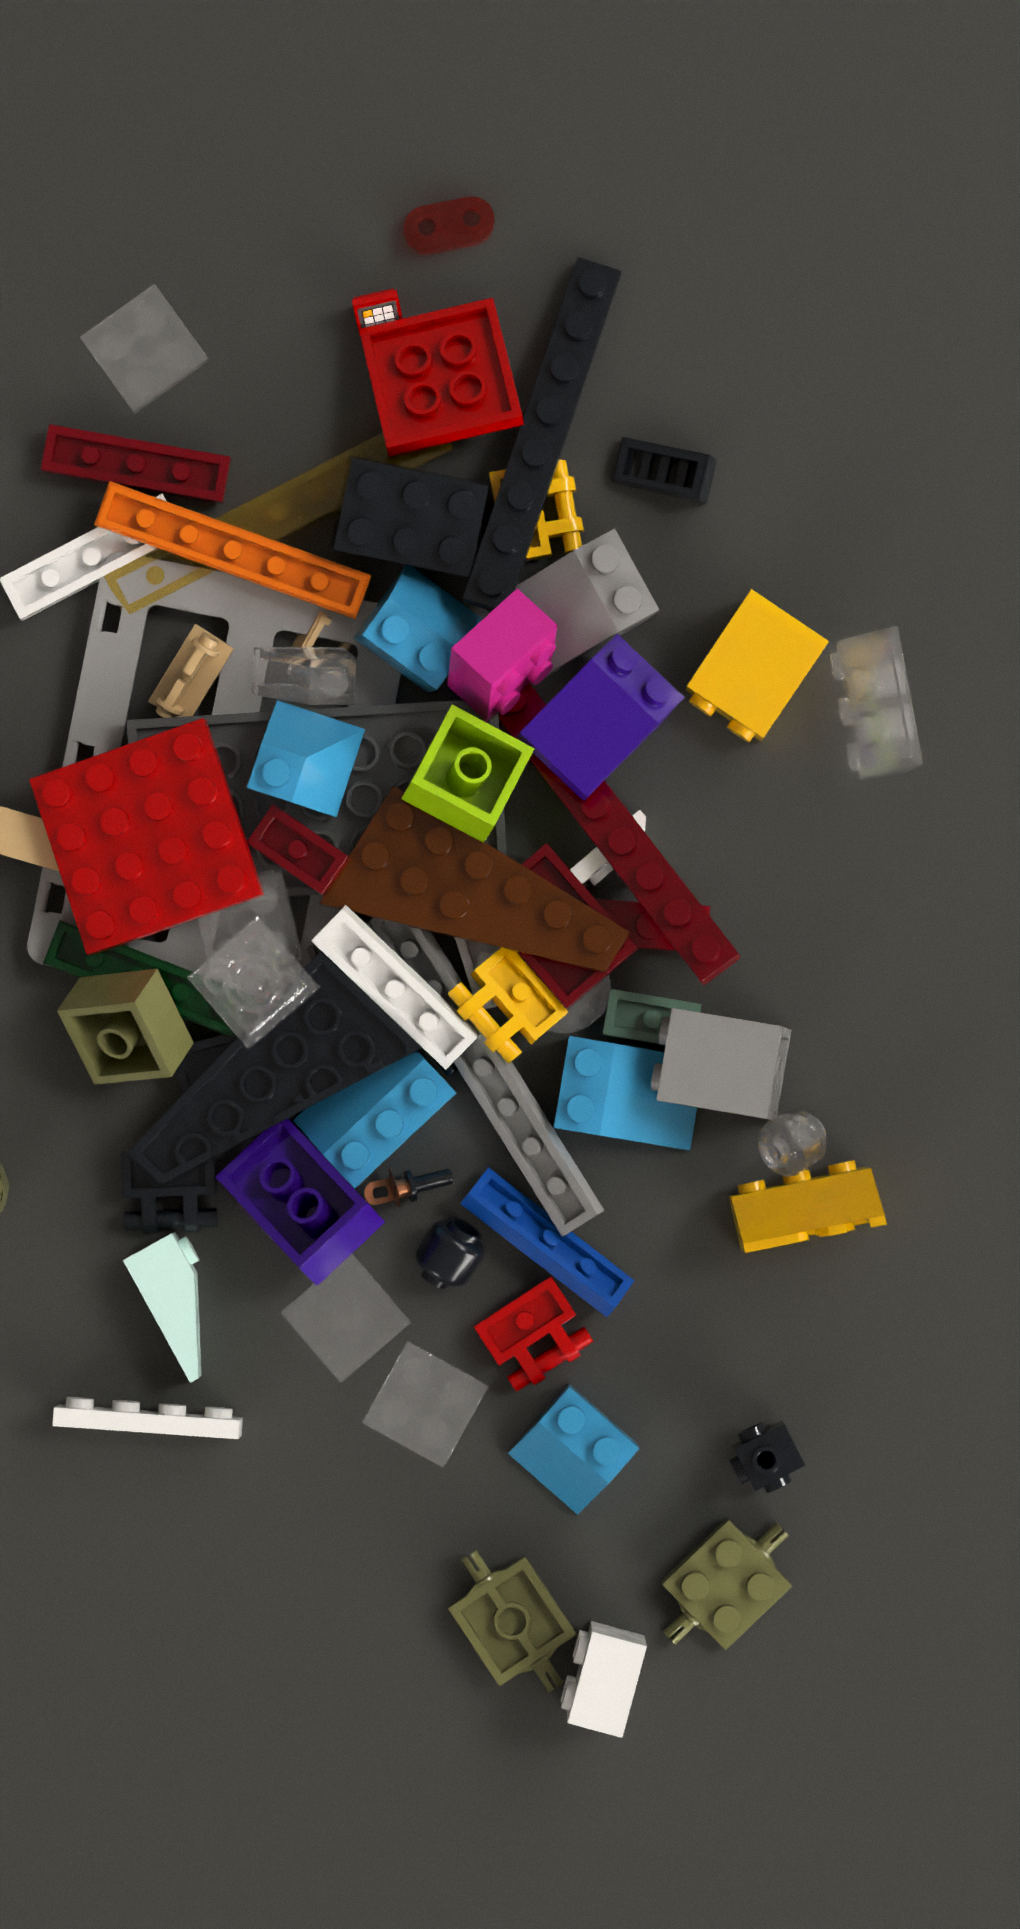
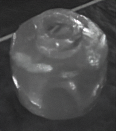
[758,1109,827,1177]

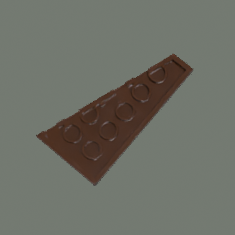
[319,785,631,973]

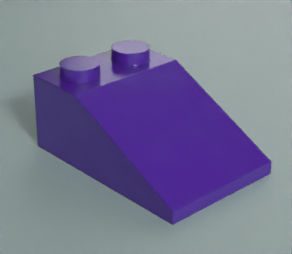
[517,634,685,801]
[216,1119,385,1286]

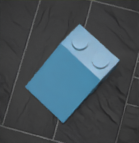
[553,1036,697,1150]

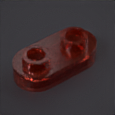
[404,196,495,255]

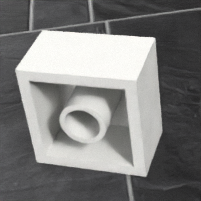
[560,1621,647,1738]

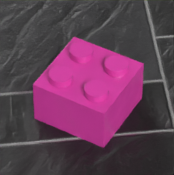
[447,588,557,722]

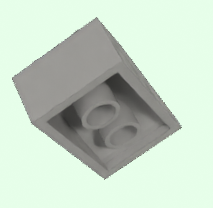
[516,528,659,676]

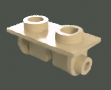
[148,624,234,718]

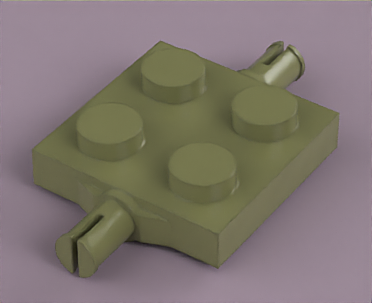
[660,1517,792,1650]
[448,1549,577,1692]

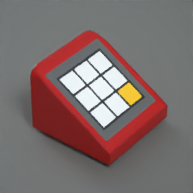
[352,288,403,337]

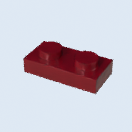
[247,804,351,896]

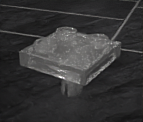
[187,917,320,1049]

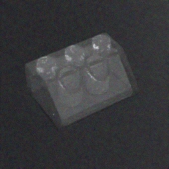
[830,626,923,780]

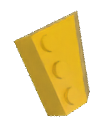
[729,1160,887,1253]

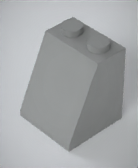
[651,1008,791,1121]

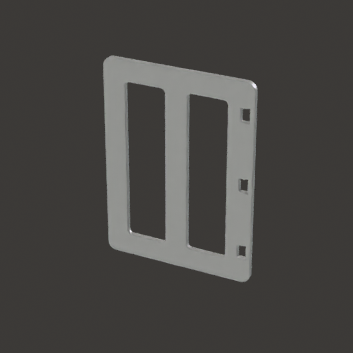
[27,552,401,1002]

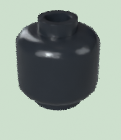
[416,1217,484,1289]

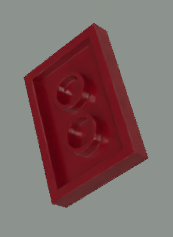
[518,843,638,1010]

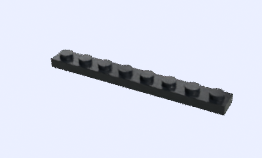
[463,257,622,611]

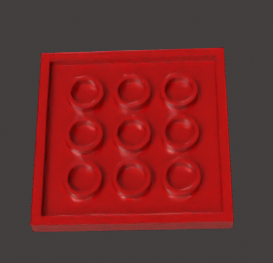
[29,718,264,956]

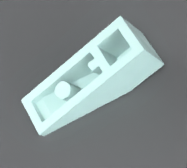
[123,1232,202,1383]

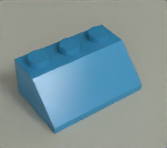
[293,1050,457,1189]

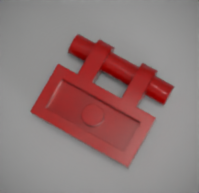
[474,1276,594,1392]

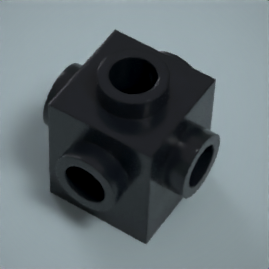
[730,1421,806,1493]

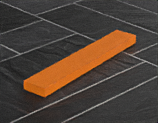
[94,481,372,620]

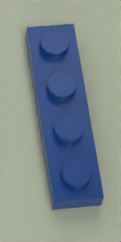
[460,1167,635,1317]

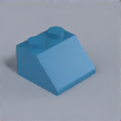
[353,564,481,693]
[508,1384,640,1515]

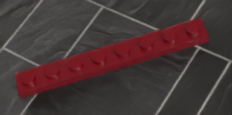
[498,683,741,986]

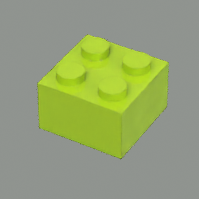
[401,704,535,843]

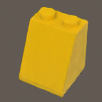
[685,589,829,742]

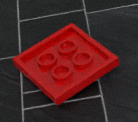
[359,297,524,456]

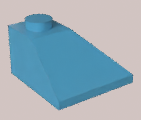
[247,700,365,817]

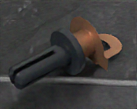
[364,1167,453,1208]

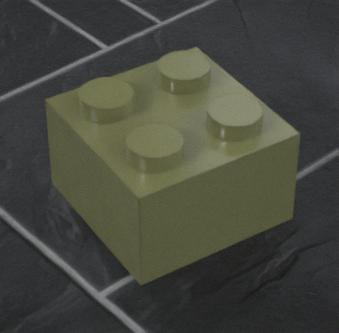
[57,969,194,1085]

